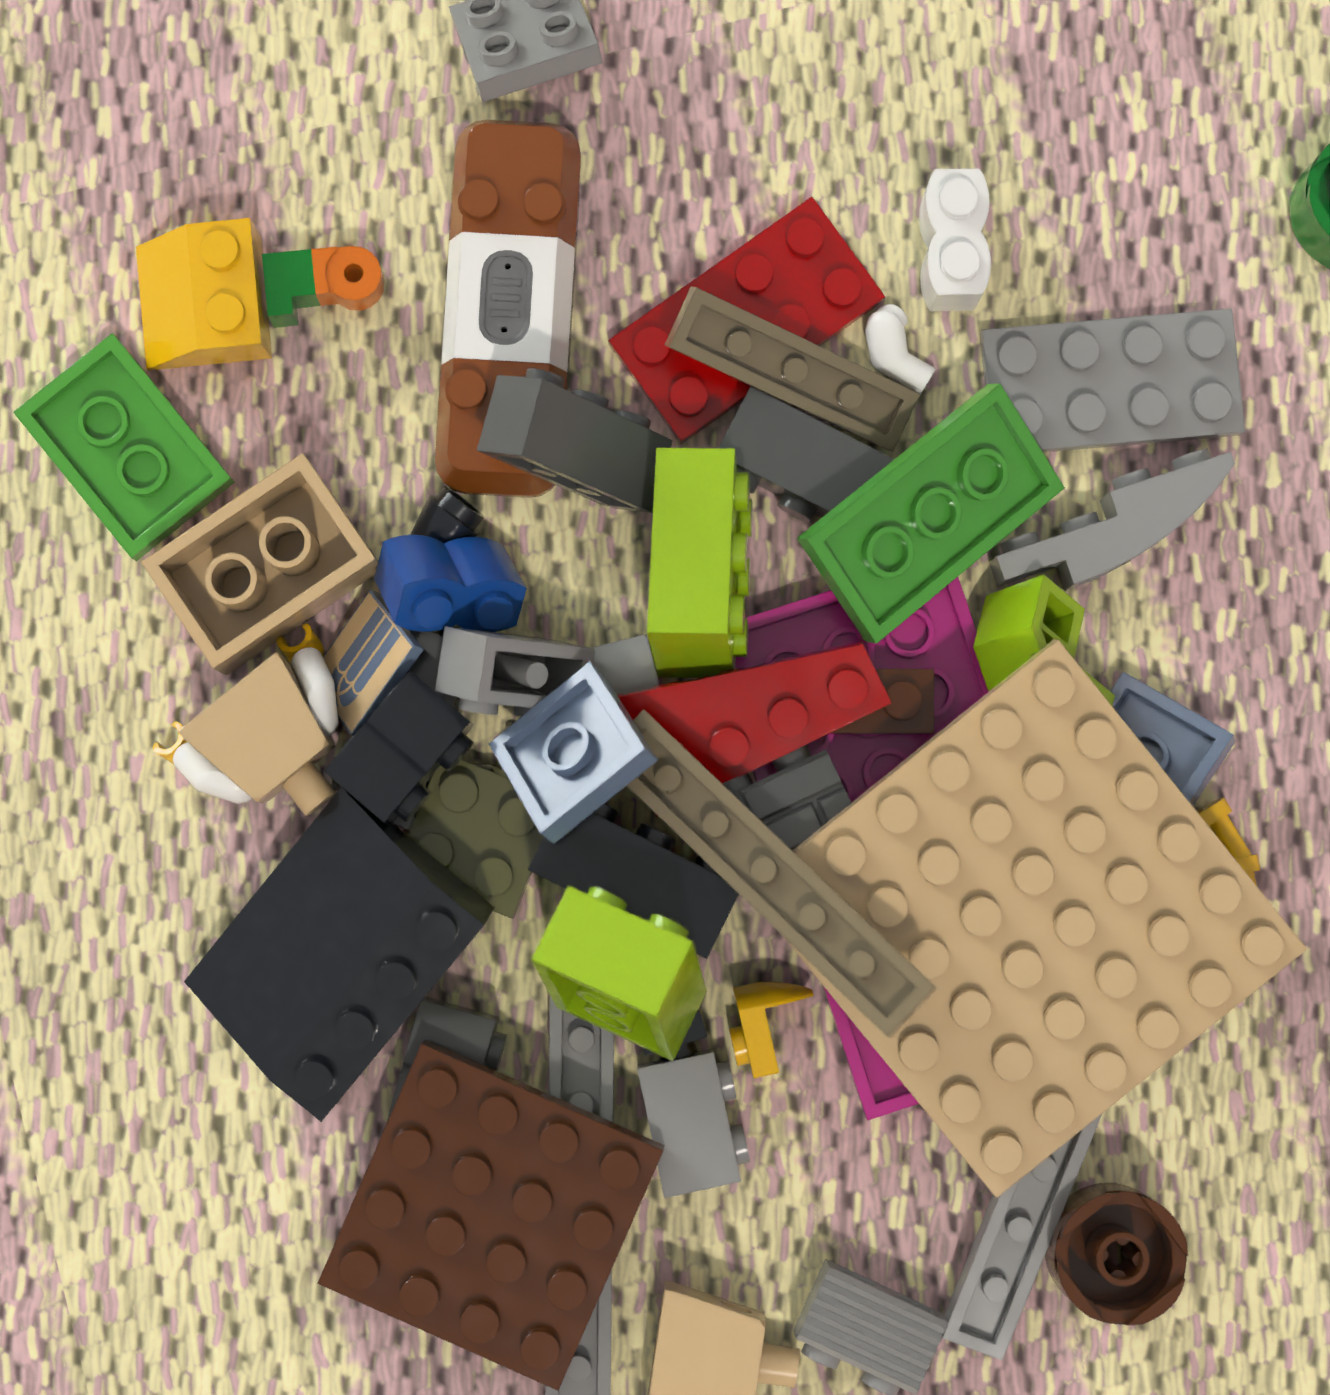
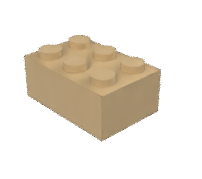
[141,453,378,676]

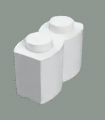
[919,168,991,311]

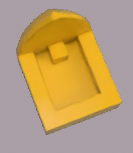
[729,982,814,1079]

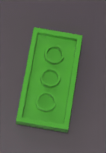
[797,384,1065,644]

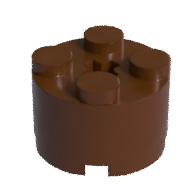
[1045,1183,1188,1326]

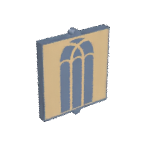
[323,589,424,736]

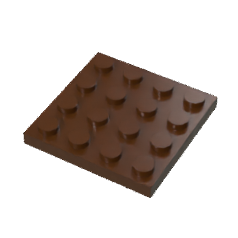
[317,1040,665,1391]

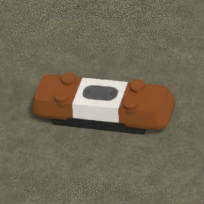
[435,119,581,498]

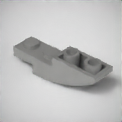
[989,448,1235,591]

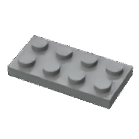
[980,308,1245,452]

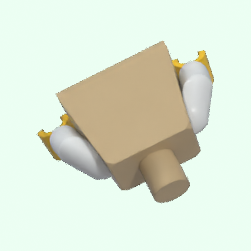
[153,623,339,817]

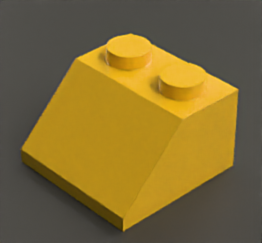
[136,218,272,371]

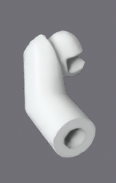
[865,304,936,395]

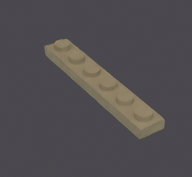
[627,710,937,1038]

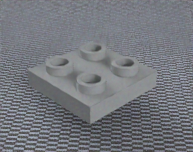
[449,0,603,103]

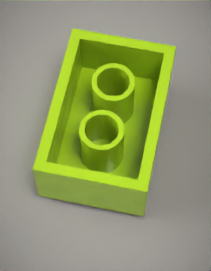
[647,448,753,678]
[531,886,707,1061]

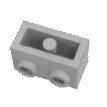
[435,626,595,716]

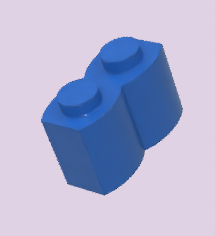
[374,535,527,632]

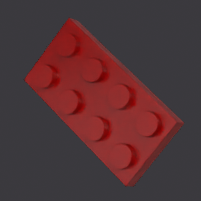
[608,197,886,445]

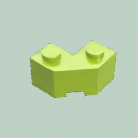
[973,574,1115,707]

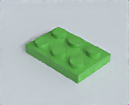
[13,333,235,561]

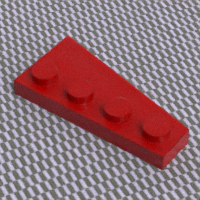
[616,642,892,817]

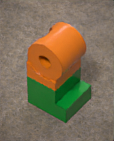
[262,246,385,328]

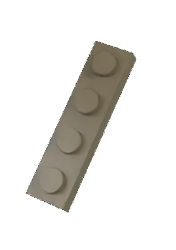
[664,286,920,452]

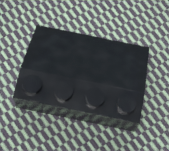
[184,787,495,1122]

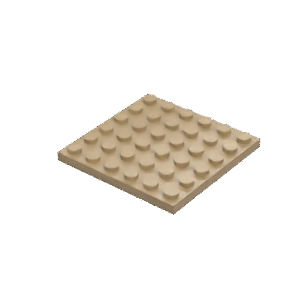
[785,639,1307,1198]

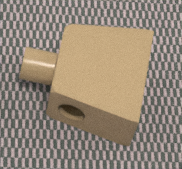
[648,1281,800,1395]

